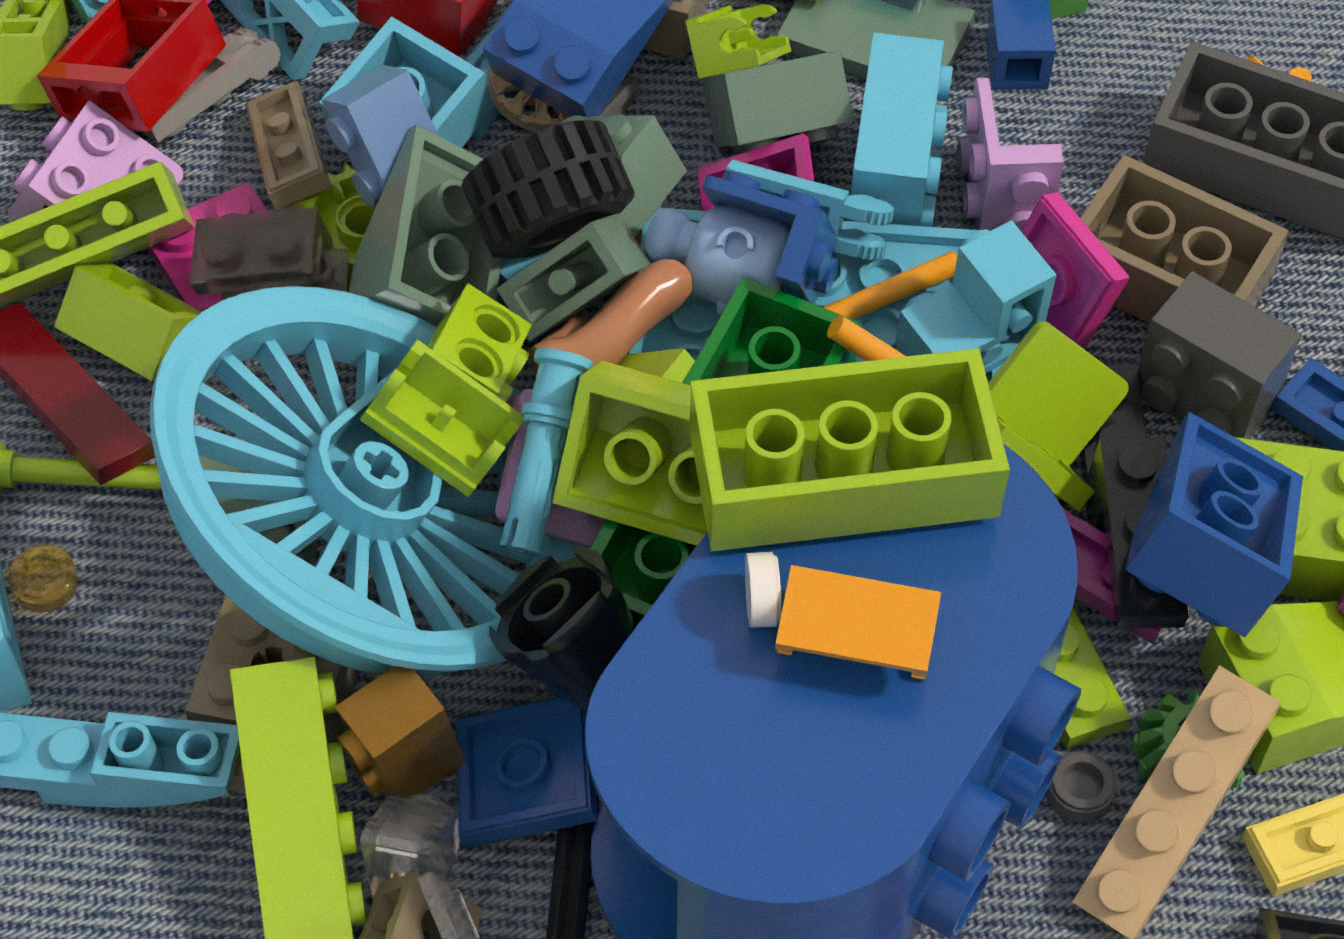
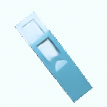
[0,712,240,808]

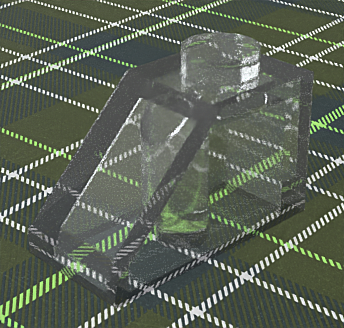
[360,794,460,899]

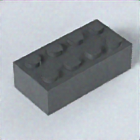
[1143,41,1344,239]

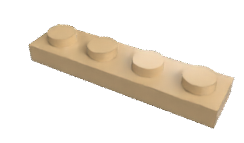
[1072,665,1281,939]

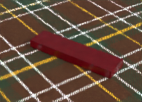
[0,302,155,485]

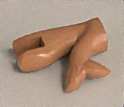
[528,259,693,375]

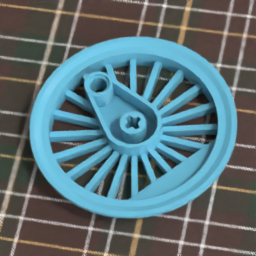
[149,286,590,677]

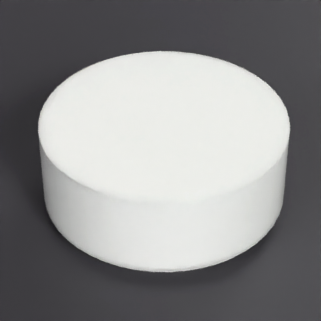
[745,552,781,628]

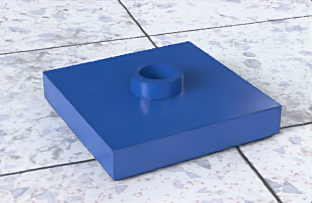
[456,696,598,848]

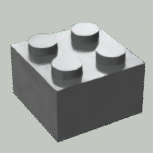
[1138,271,1302,439]

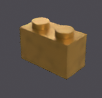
[335,666,465,811]

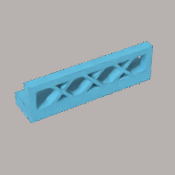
[220,0,360,80]

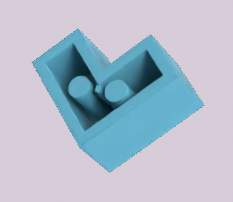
[895,220,1056,373]

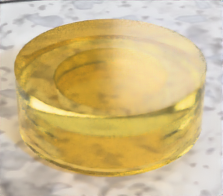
[9,545,79,612]

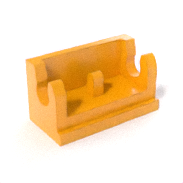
[775,565,941,680]

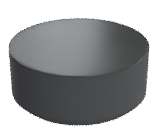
[1046,751,1117,823]

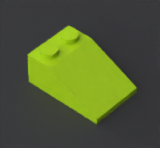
[1198,601,1344,775]

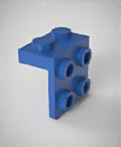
[702,171,839,304]

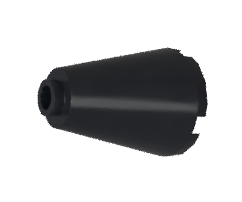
[489,547,637,713]

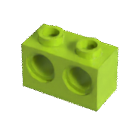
[427,283,532,402]

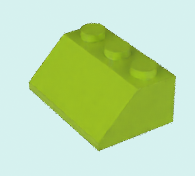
[552,360,707,546]

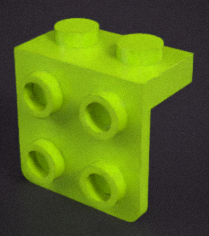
[988,321,1129,511]

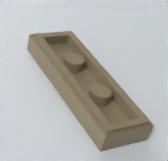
[245,81,332,211]

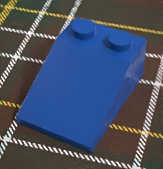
[483,0,674,117]
[1125,412,1303,637]

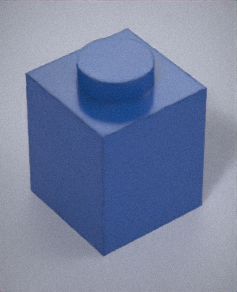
[986,0,1056,90]

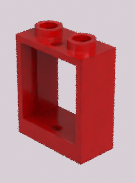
[37,0,226,132]

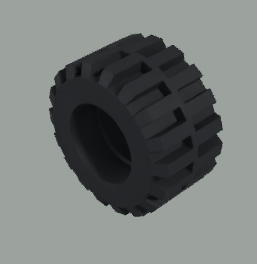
[461,120,635,259]

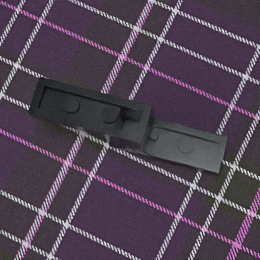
[1080,364,1189,629]

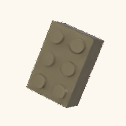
[1080,154,1289,323]

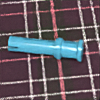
[499,348,593,556]

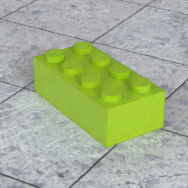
[689,348,1010,552]

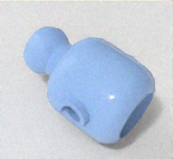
[644,205,792,314]

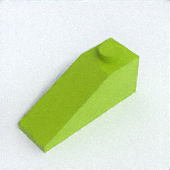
[0,0,72,111]

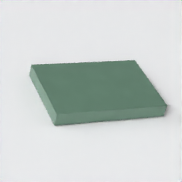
[777,0,976,79]

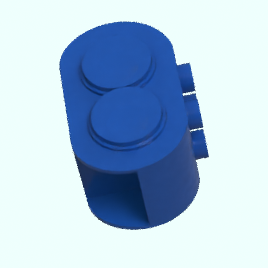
[585,444,1081,939]

